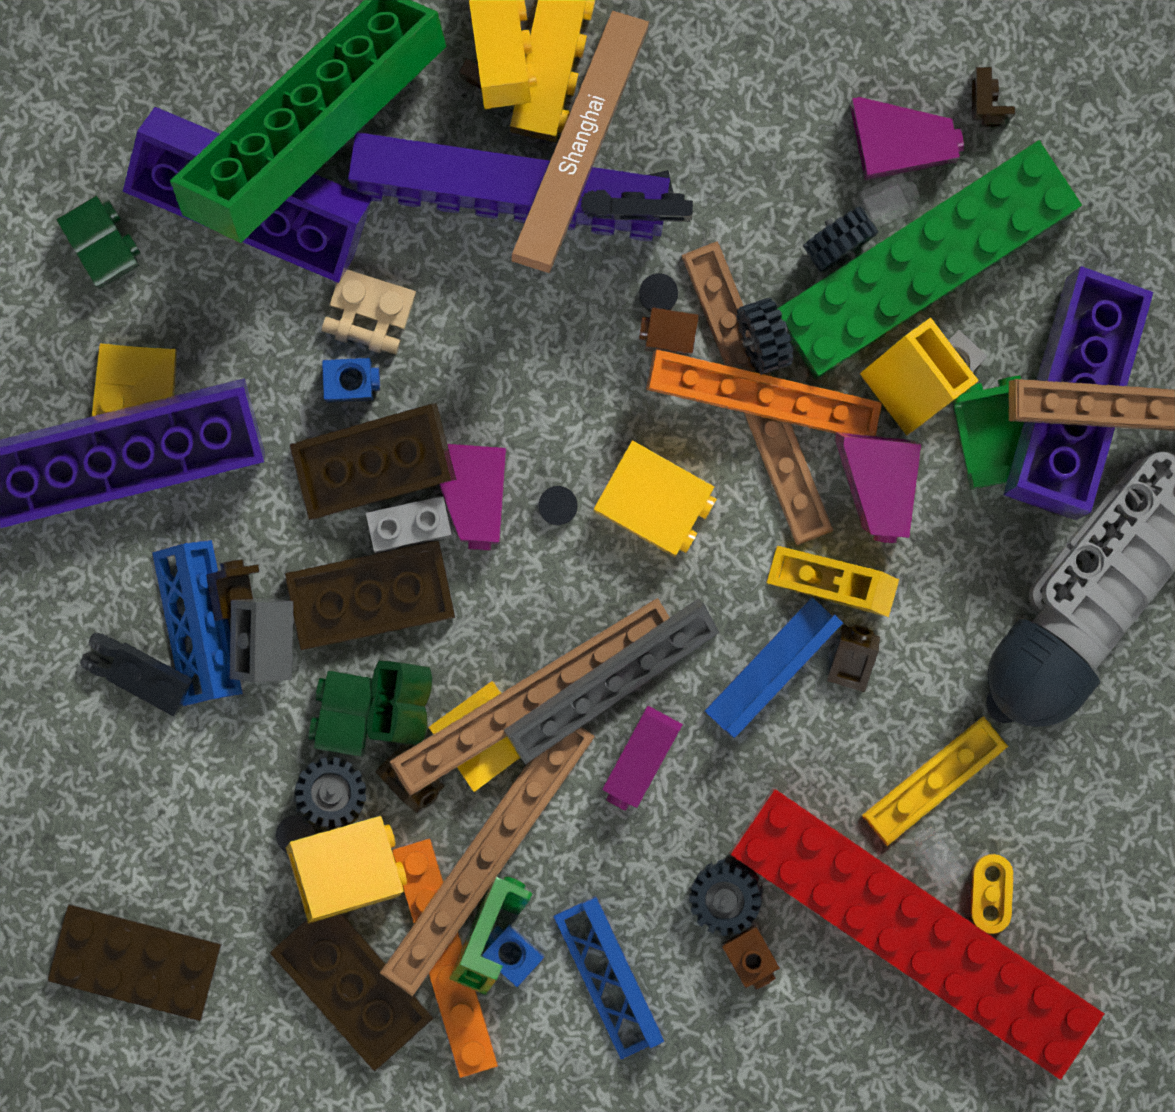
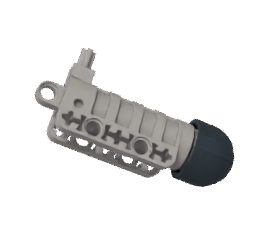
[988,452,1175,727]

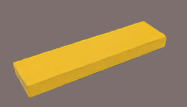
[861,716,1009,846]

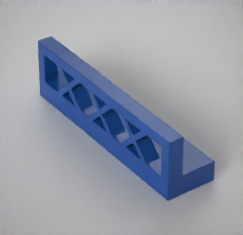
[152,540,243,706]
[704,597,843,738]
[553,896,664,1059]

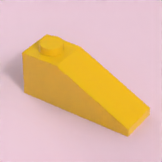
[767,546,899,617]

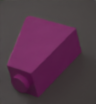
[850,97,964,180]
[835,432,921,543]
[440,444,507,551]
[602,705,683,811]

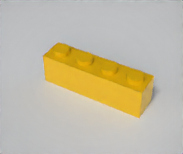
[469,0,537,109]
[510,0,595,142]

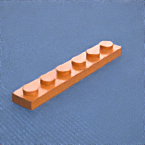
[646,350,882,436]
[392,838,498,1078]

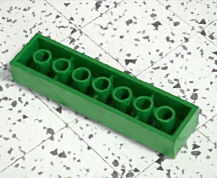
[170,0,447,243]
[777,140,1082,380]

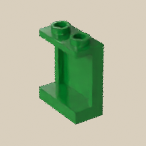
[952,375,1024,490]
[449,877,532,995]

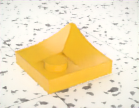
[91,343,177,417]
[429,680,520,792]

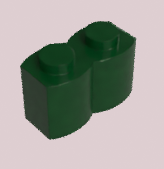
[56,195,141,289]
[367,660,432,745]
[309,671,373,757]

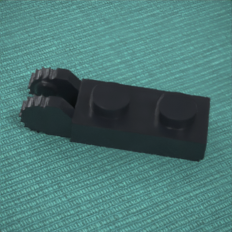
[580,190,693,222]
[80,632,193,717]

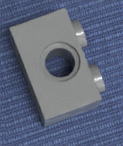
[366,496,453,554]

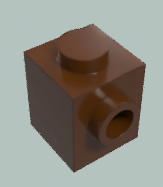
[639,308,699,357]
[721,925,780,990]

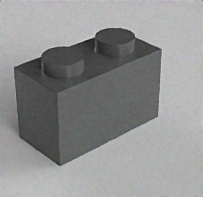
[230,599,294,682]

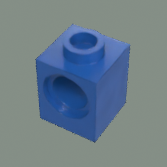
[322,358,380,403]
[482,924,544,987]

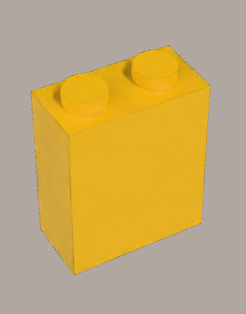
[860,318,979,436]
[593,440,717,557]
[286,816,407,923]

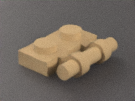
[321,270,416,355]

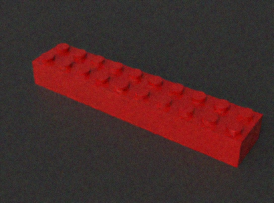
[729,788,1105,1080]

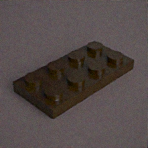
[289,403,457,520]
[285,541,456,651]
[48,904,222,1021]
[270,914,434,1072]

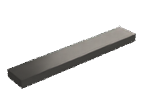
[504,599,720,764]

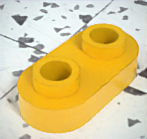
[970,854,1013,934]

